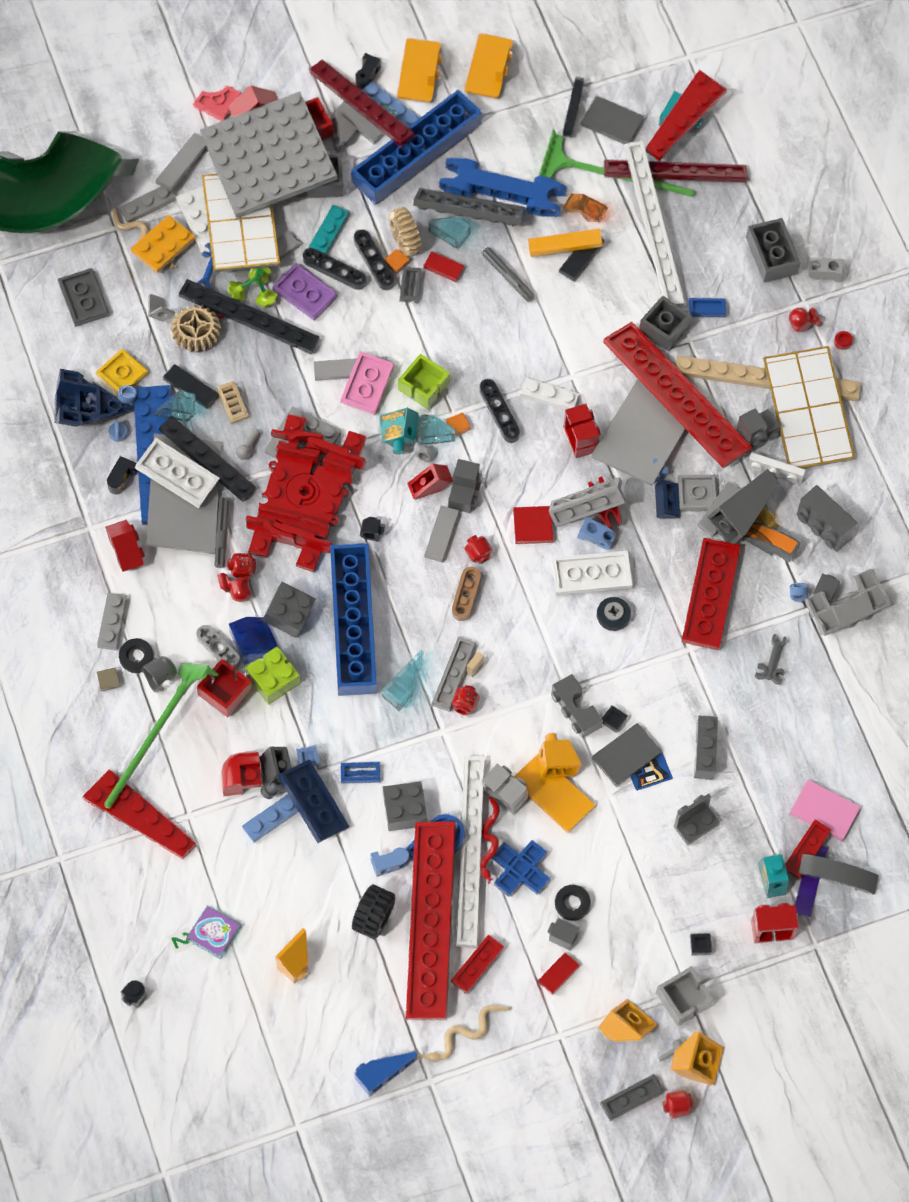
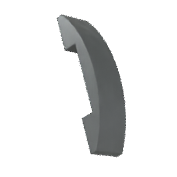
[798,854,879,895]

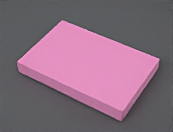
[340,351,395,415]
[790,780,860,841]

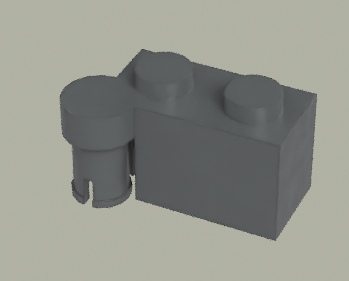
[259,746,292,799]

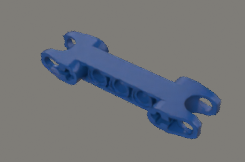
[439,158,567,217]

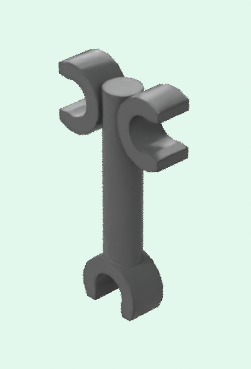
[755,634,787,685]

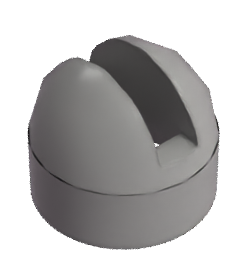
[417,446,434,462]

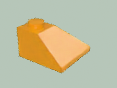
[275,928,308,984]
[599,998,658,1041]
[670,1031,724,1085]

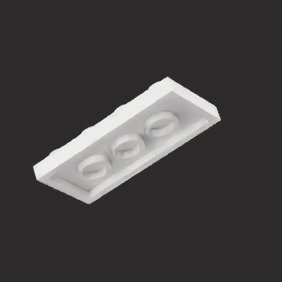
[175,187,210,257]
[135,438,219,508]
[552,551,632,595]

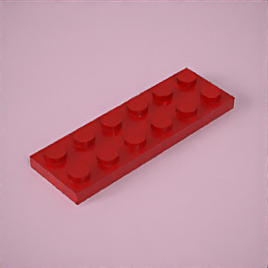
[681,537,741,650]

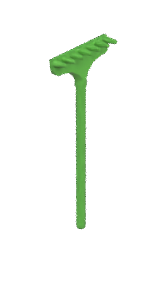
[539,129,695,196]
[105,663,218,808]

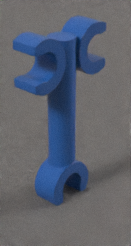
[197,243,213,289]

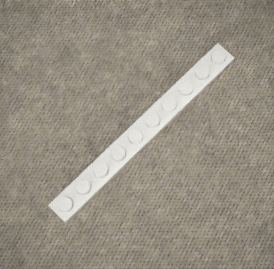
[624,141,684,307]
[457,756,484,948]

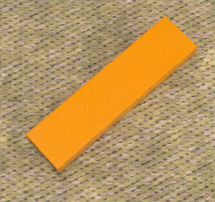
[528,228,603,257]

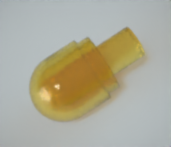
[757,507,779,529]

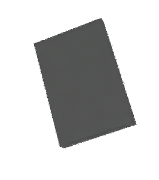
[580,95,644,145]
[57,268,110,327]
[592,723,662,787]

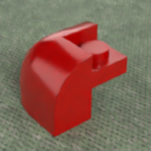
[221,750,262,796]

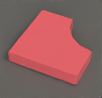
[193,86,242,121]

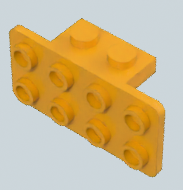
[464,33,513,99]
[397,38,442,103]

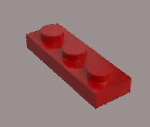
[785,819,831,879]
[451,934,504,994]

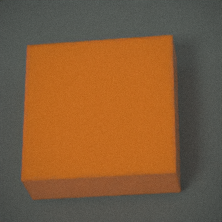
[384,248,410,273]
[446,412,471,437]

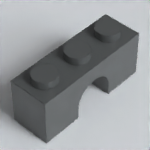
[551,674,603,738]
[694,715,718,780]

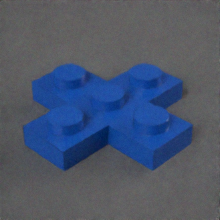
[492,840,550,897]

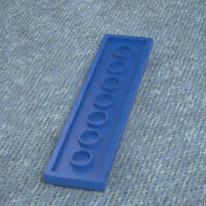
[134,385,172,525]

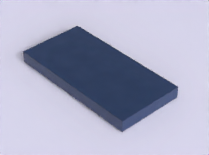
[278,759,350,844]

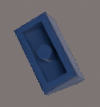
[655,480,680,519]

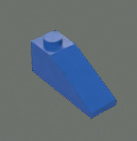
[354,1051,418,1097]

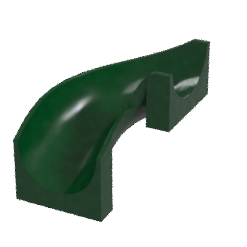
[0,131,139,233]

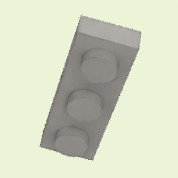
[119,187,176,223]
[97,593,127,651]

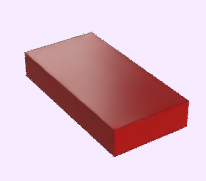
[423,251,464,282]
[537,952,580,995]

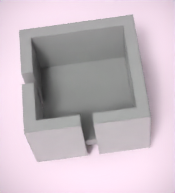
[482,763,529,815]
[656,966,714,1026]

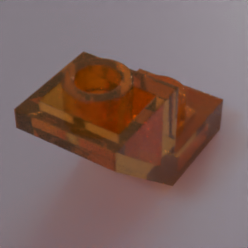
[563,193,608,222]

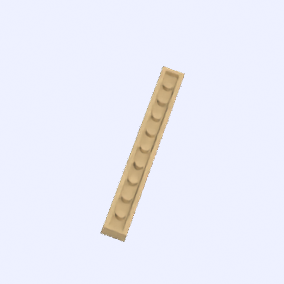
[675,355,860,402]

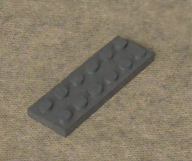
[413,188,525,226]

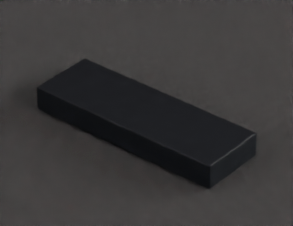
[559,238,605,281]
[163,364,219,409]

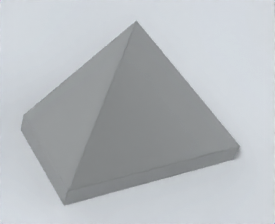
[330,112,358,152]

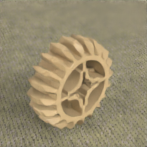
[388,207,422,256]
[171,304,221,352]

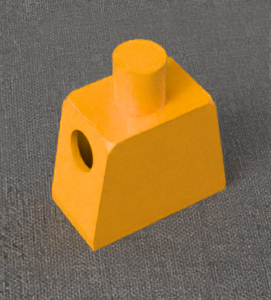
[538,733,582,778]

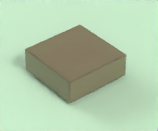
[97,667,120,692]

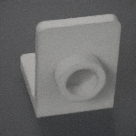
[148,294,175,322]

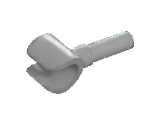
[658,1039,682,1062]

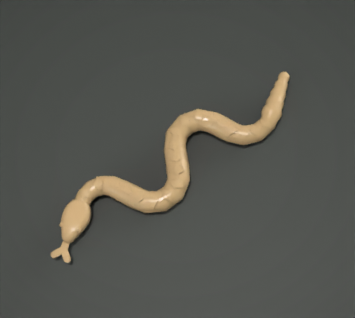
[112,207,176,269]
[418,1005,510,1062]

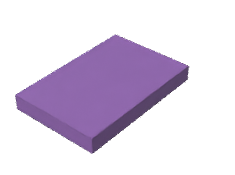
[272,263,338,321]

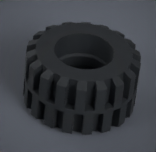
[352,884,395,940]

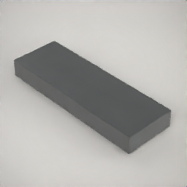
[600,1074,664,1121]

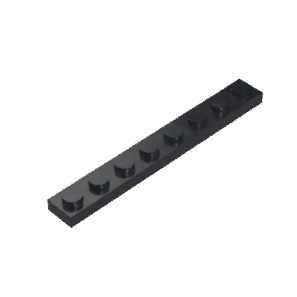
[179,279,319,354]

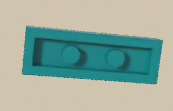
[309,205,349,254]

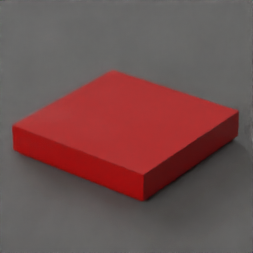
[513,506,553,544]

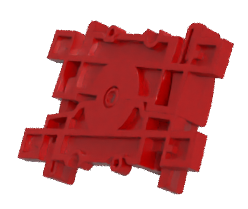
[246,414,367,573]

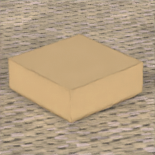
[467,652,484,677]

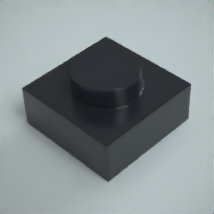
[602,705,628,733]
[690,933,712,956]

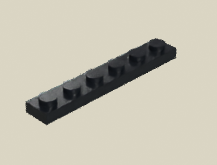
[159,416,256,502]

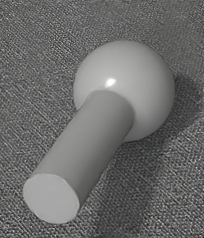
[236,429,260,459]

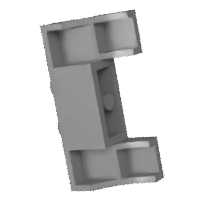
[805,568,891,636]

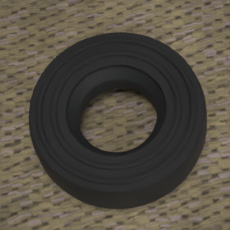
[119,638,154,673]
[555,884,591,921]

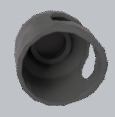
[142,656,177,692]

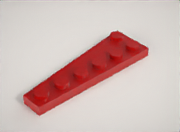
[645,69,727,161]
[82,769,196,860]

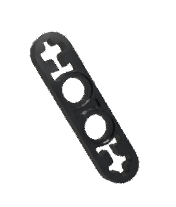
[562,76,584,137]
[354,229,394,290]
[303,248,366,290]
[479,379,520,443]

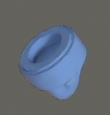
[118,385,137,404]
[109,420,128,442]
[789,583,809,602]

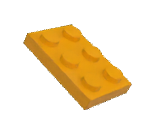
[131,215,195,273]

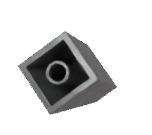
[707,469,780,544]

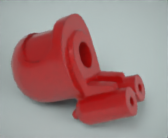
[789,307,823,332]
[217,573,252,603]

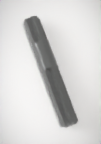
[482,247,534,302]
[214,497,230,568]

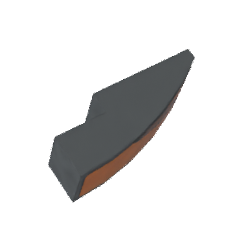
[742,522,801,562]

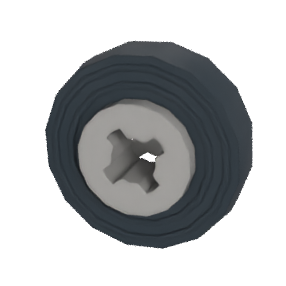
[596,597,631,631]

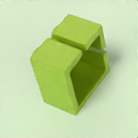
[398,353,450,410]
[245,646,300,705]

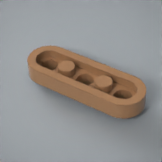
[452,567,481,621]

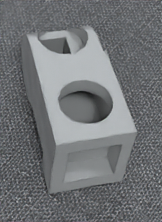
[809,258,843,282]

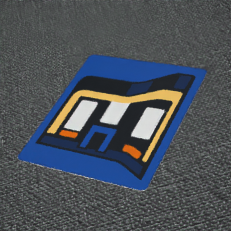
[631,748,673,791]

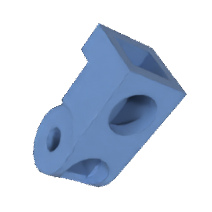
[577,517,616,550]
[370,847,409,877]

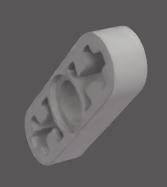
[196,625,240,669]

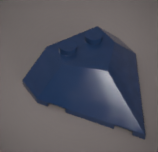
[54,368,133,427]

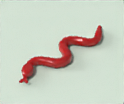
[480,796,500,884]

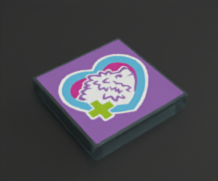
[186,905,241,959]

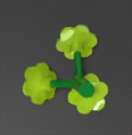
[228,267,278,308]

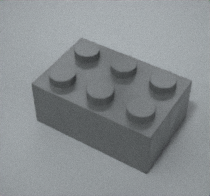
[746,218,800,283]
[796,485,858,552]

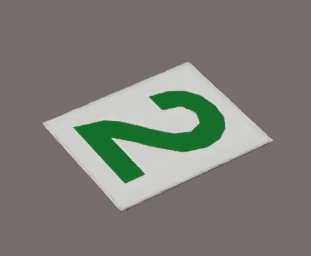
[167,926,197,954]

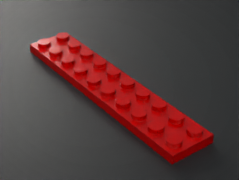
[603,321,752,469]
[406,822,456,1020]

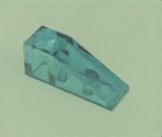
[382,650,424,711]

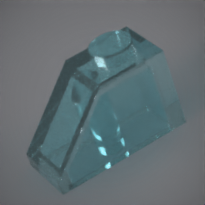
[428,216,471,249]
[154,391,196,422]
[416,414,455,445]

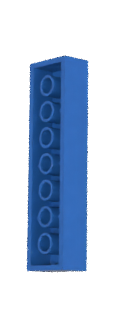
[351,89,482,205]
[330,543,377,696]

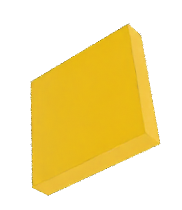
[96,348,149,393]

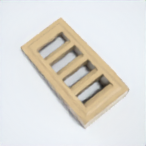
[217,381,249,424]

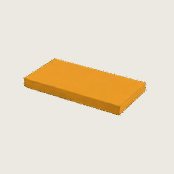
[514,754,595,833]

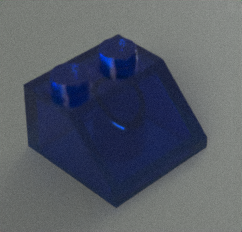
[228,617,279,665]

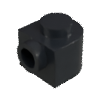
[360,517,385,542]
[120,980,146,1008]

